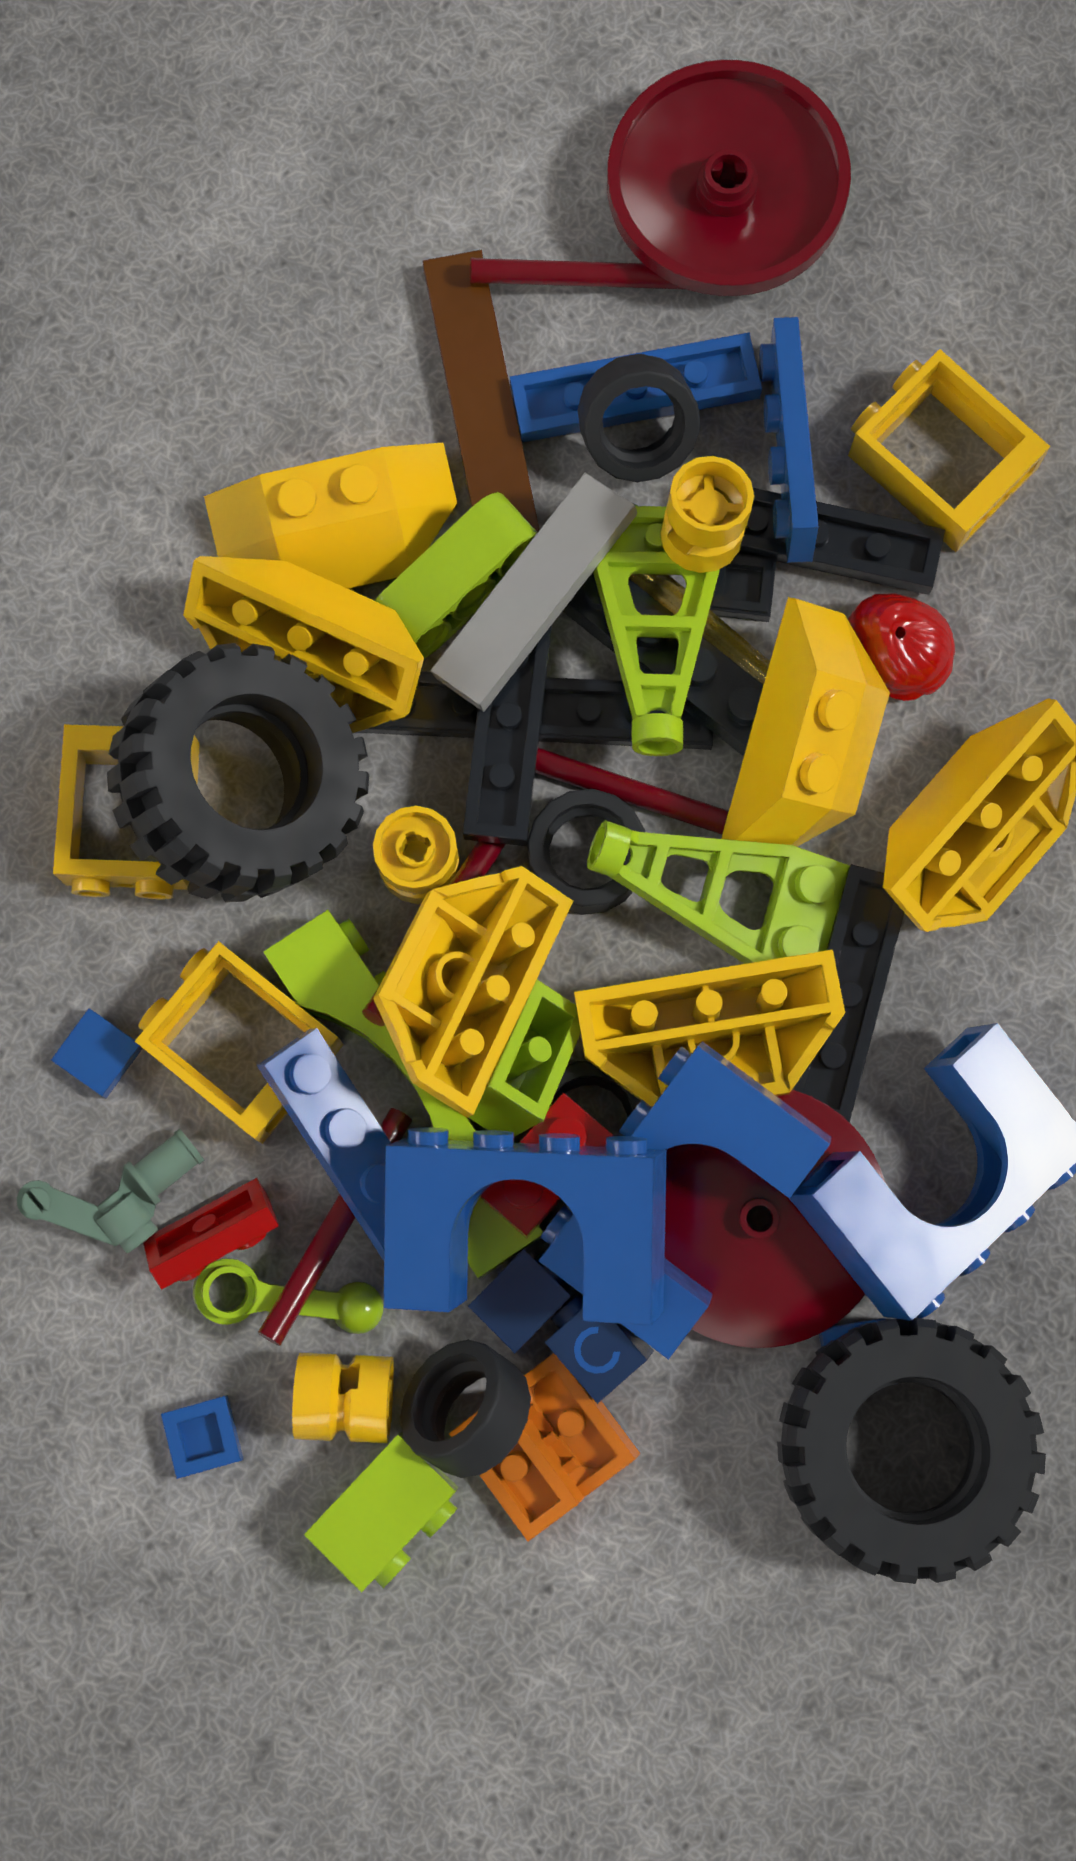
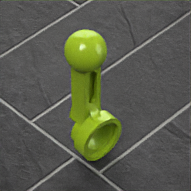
[193,1258,384,1334]

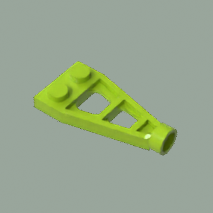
[593,506,720,756]
[587,820,850,964]

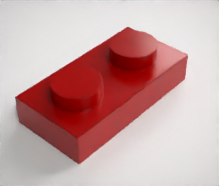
[480,1093,614,1238]
[143,1178,279,1290]

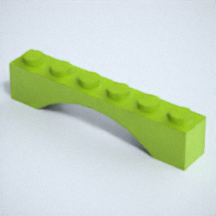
[263,910,547,1280]

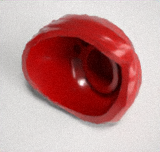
[848,593,955,701]

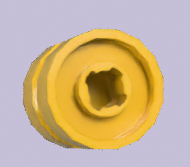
[660,456,754,573]
[373,806,460,904]
[292,1353,394,1443]

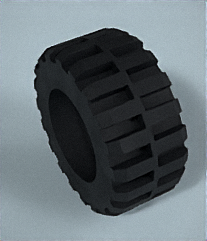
[107,643,369,902]
[777,1318,1046,1584]

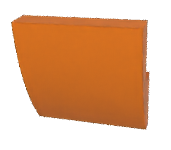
[449,1353,641,1542]

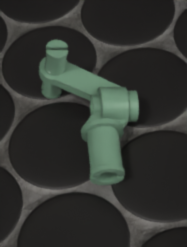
[17,1129,205,1254]

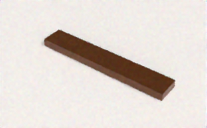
[423,250,540,532]

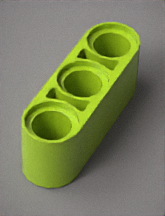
[374,492,538,659]

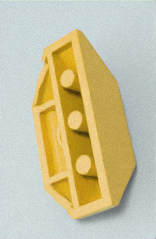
[204,442,457,589]
[183,556,424,733]
[721,597,890,847]
[883,698,1076,932]
[373,866,573,1118]
[574,949,845,1107]

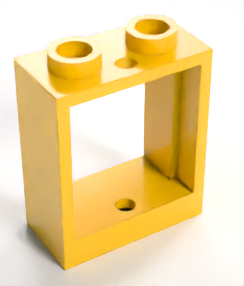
[848,349,1051,552]
[53,724,200,899]
[135,941,344,1144]

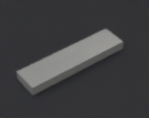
[430,473,637,712]

